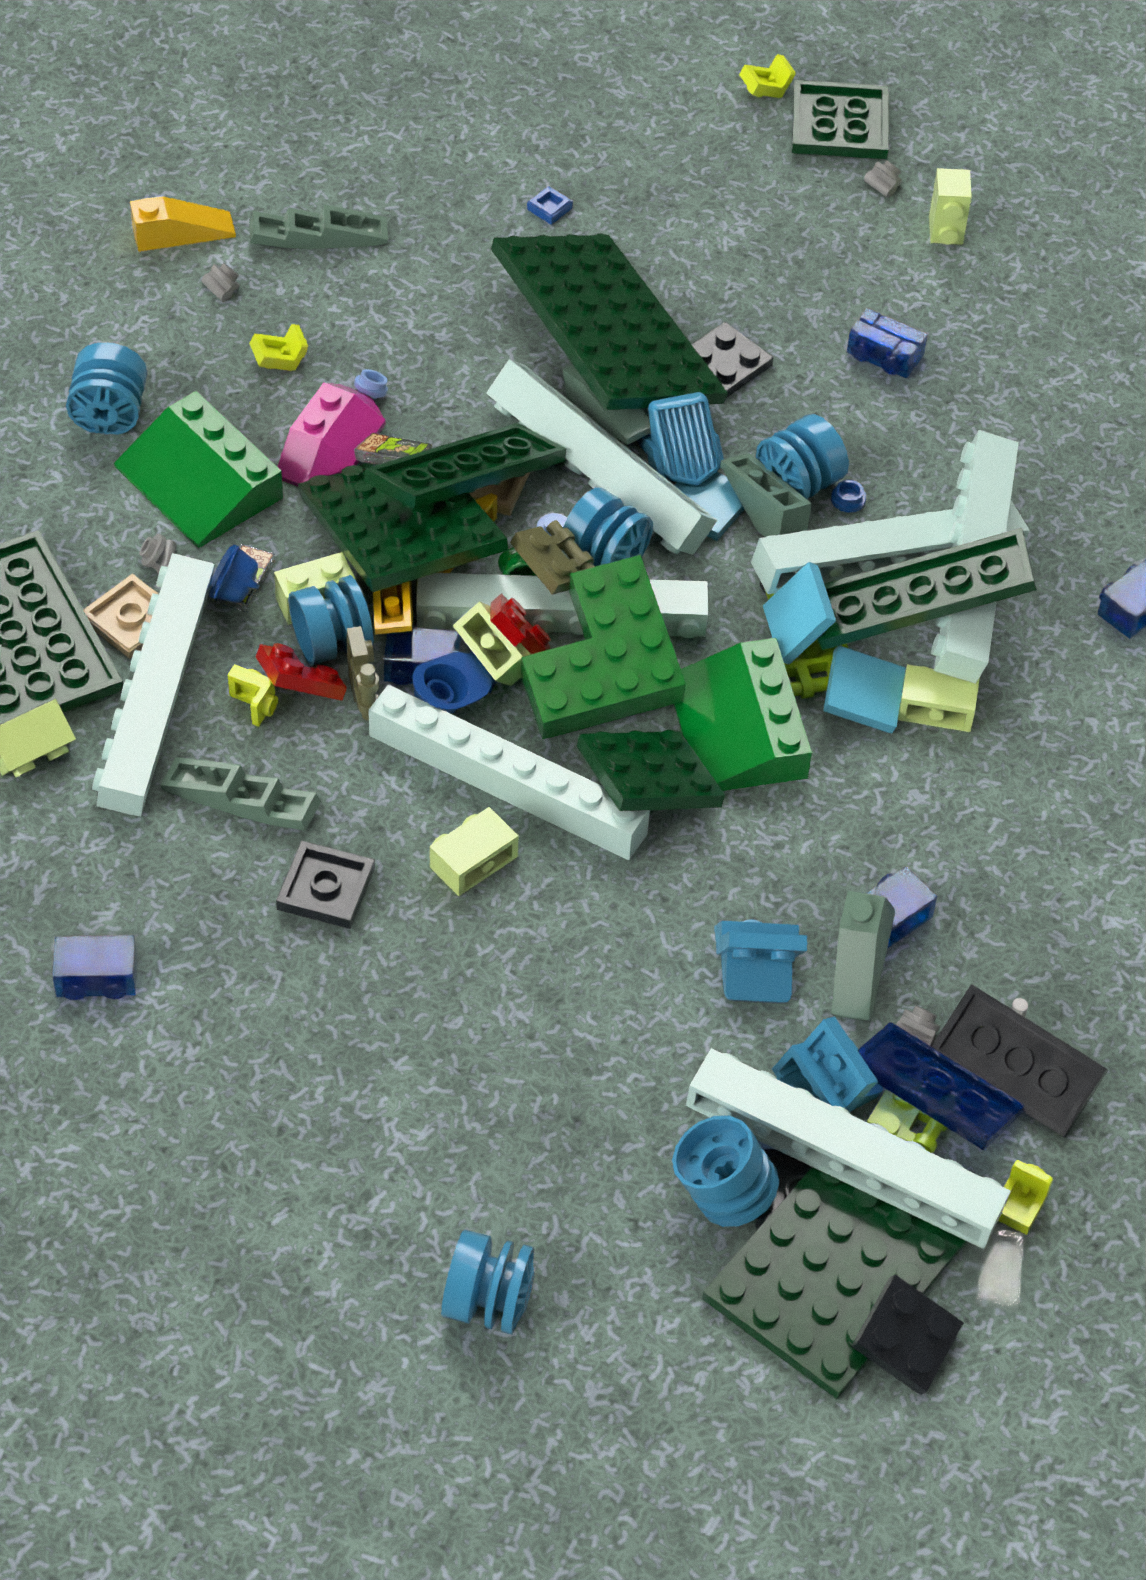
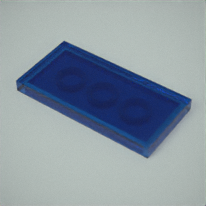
[857,1022,1024,1151]

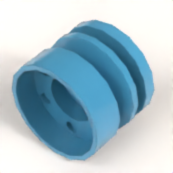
[66,342,148,435]
[756,414,849,499]
[563,487,653,567]
[288,575,374,666]
[672,1115,779,1227]
[441,1229,535,1335]

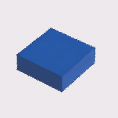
[527,186,573,225]

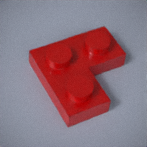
[490,593,551,654]
[256,643,347,701]

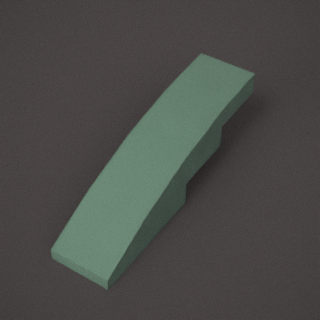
[249,204,388,249]
[160,757,321,831]

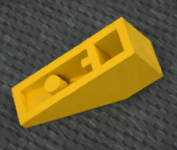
[130,196,236,252]
[373,580,413,635]

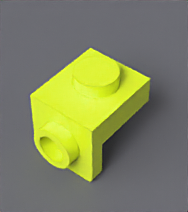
[739,54,796,98]
[249,324,308,371]
[227,664,278,727]
[998,1160,1053,1235]

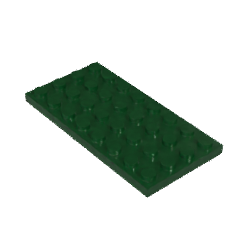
[491,233,728,410]

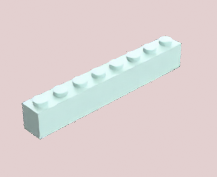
[486,359,718,555]
[931,430,1019,684]
[751,500,1030,594]
[92,553,215,816]
[416,573,708,638]
[369,684,650,860]
[686,1048,1010,1249]

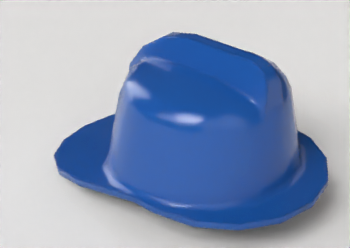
[208,545,260,603]
[412,652,492,714]

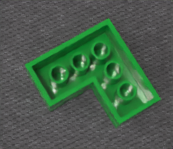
[521,555,686,739]

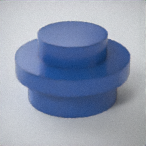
[831,480,866,513]

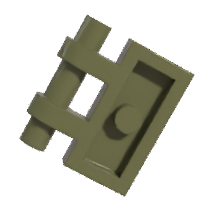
[510,520,595,595]
[346,626,379,720]

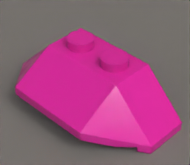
[277,382,385,487]

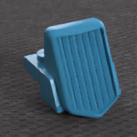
[637,392,724,486]
[714,919,807,1003]
[772,1016,883,1112]

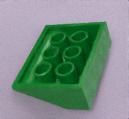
[114,391,283,549]
[674,638,812,791]

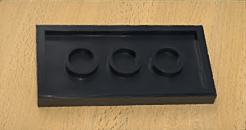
[929,984,1108,1138]

